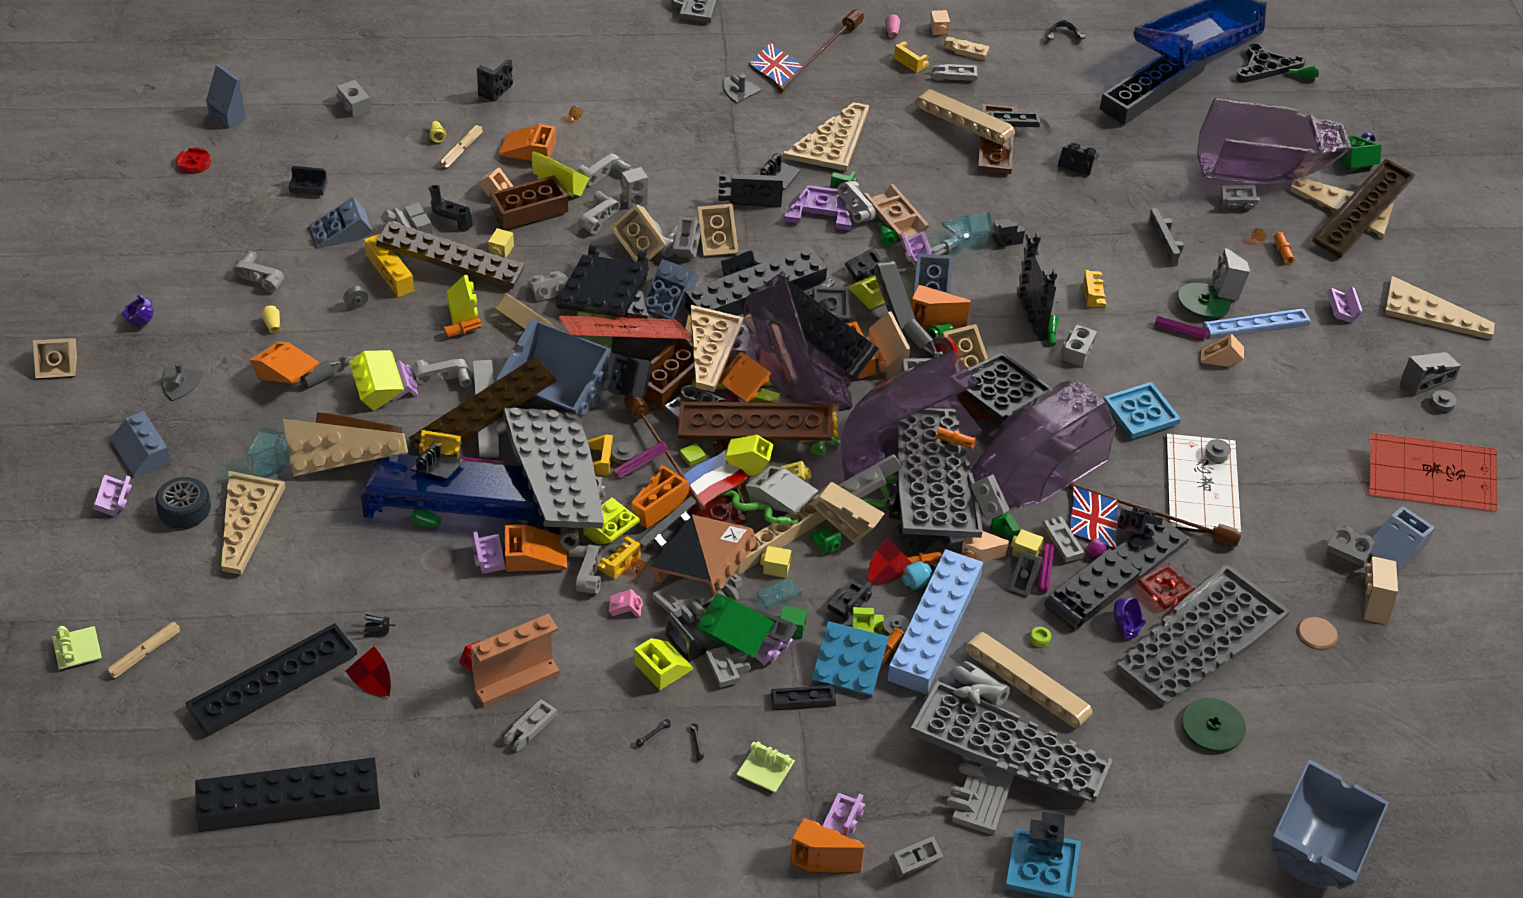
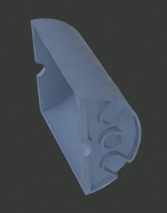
[496,319,611,415]
[1271,760,1389,889]

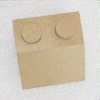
[33,338,77,378]

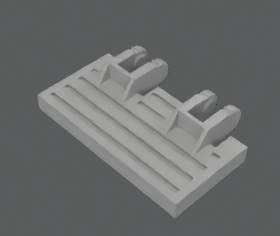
[652,573,743,623]
[946,756,1015,835]

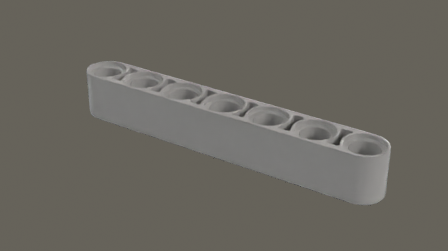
[473,360,499,459]

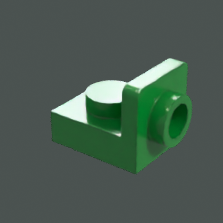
[830,171,857,189]
[990,513,1020,543]
[811,527,842,555]

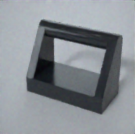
[666,612,706,663]

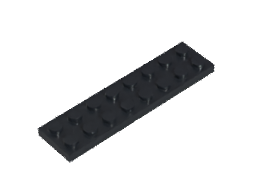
[185,623,358,736]

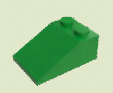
[1326,135,1381,170]
[696,593,774,658]

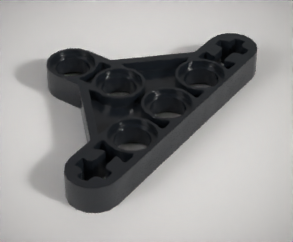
[1236,43,1306,83]

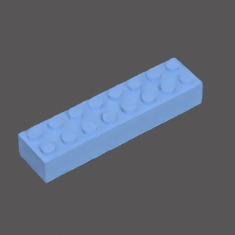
[887,549,983,695]

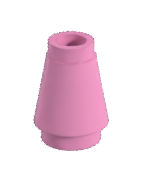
[885,15,901,38]

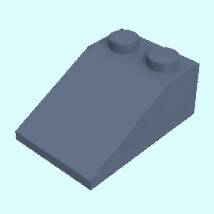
[914,253,953,294]

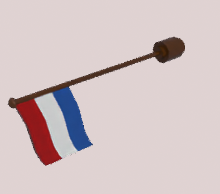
[624,396,748,511]

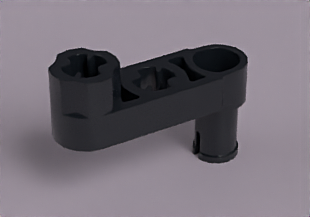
[428,185,473,230]

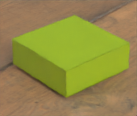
[680,443,706,466]

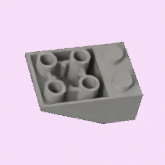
[745,466,819,513]

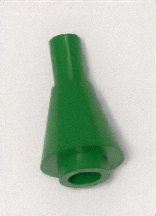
[1289,65,1319,80]
[877,221,898,246]
[1047,314,1059,346]

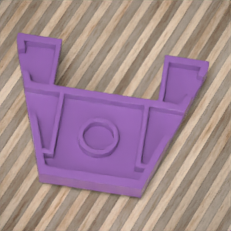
[784,185,852,230]

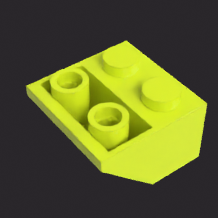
[447,275,478,325]
[849,275,885,310]
[724,435,773,477]
[583,498,640,545]
[634,638,693,690]

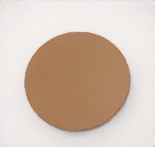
[1297,617,1338,649]

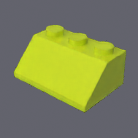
[532,151,589,197]
[349,350,404,411]

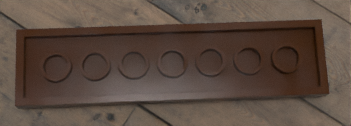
[678,402,833,441]

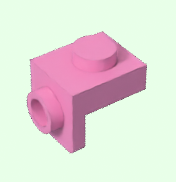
[609,589,643,617]

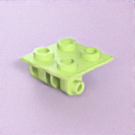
[52,626,102,670]
[737,742,795,793]

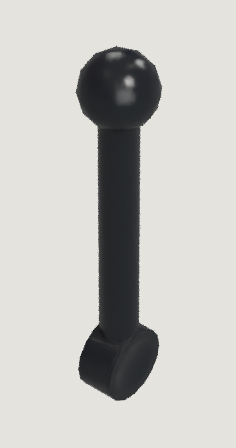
[636,719,671,747]
[690,723,704,760]

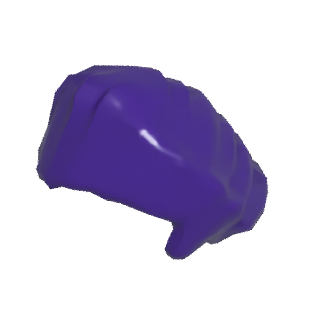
[121,295,154,326]
[1114,597,1146,640]

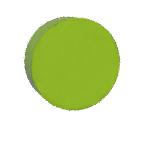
[1030,627,1051,647]

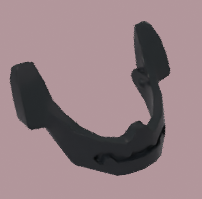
[1046,20,1086,40]

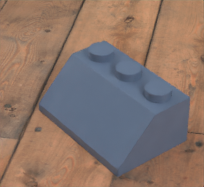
[110,411,171,478]

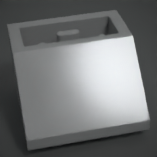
[1212,248,1250,301]

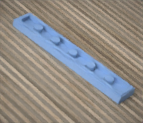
[1203,309,1311,339]

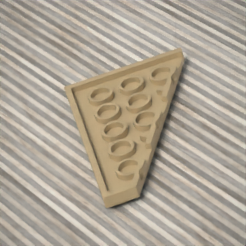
[783,102,869,171]

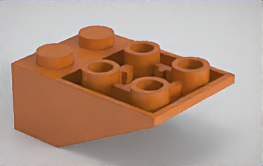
[499,124,556,161]
[911,285,971,330]
[250,341,319,384]
[718,352,771,402]
[505,525,567,572]
[790,818,865,872]

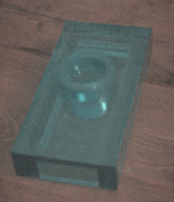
[757,577,802,610]

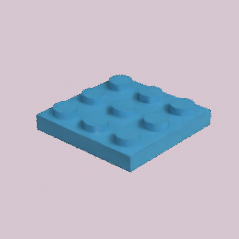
[1103,382,1181,439]
[812,621,888,697]
[1005,828,1081,898]

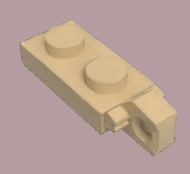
[944,37,989,60]

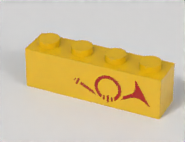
[364,234,414,297]

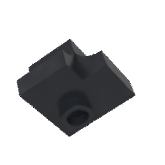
[992,219,1025,247]
[1029,812,1065,857]

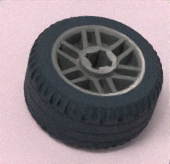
[155,477,211,528]

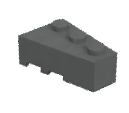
[1400,352,1461,396]

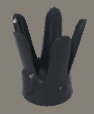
[364,614,396,635]

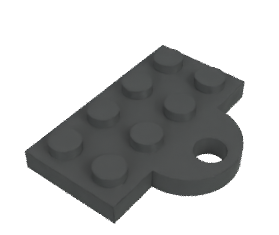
[670,0,718,23]

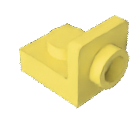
[781,461,811,484]

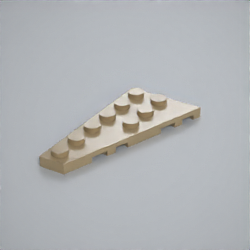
[1290,176,1394,239]
[1384,276,1495,340]
[691,305,744,392]
[283,419,408,476]
[221,471,285,575]

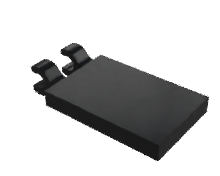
[718,174,783,207]

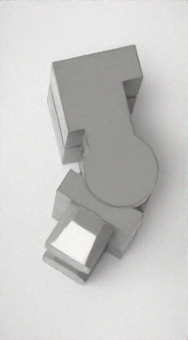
[380,202,433,235]

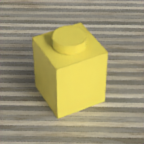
[488,229,514,258]
[1011,529,1044,558]
[760,546,791,578]

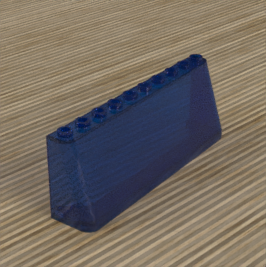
[1133,0,1267,66]
[361,454,560,535]

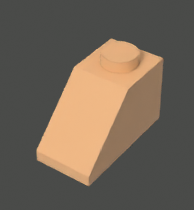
[478,168,513,197]
[1201,334,1244,367]
[961,531,1009,562]

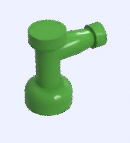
[810,437,841,456]

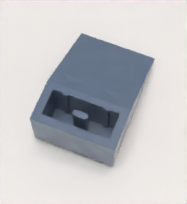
[206,64,245,128]
[309,197,372,248]
[644,259,699,320]
[1363,506,1435,571]

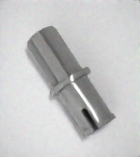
[931,235,961,255]

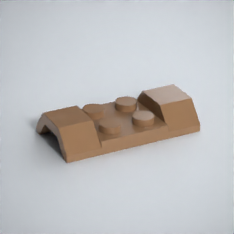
[864,184,929,240]

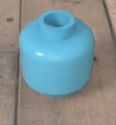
[901,561,933,590]

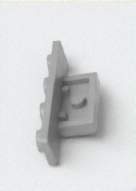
[838,455,902,498]

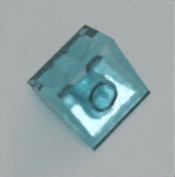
[942,212,994,241]
[247,428,289,478]

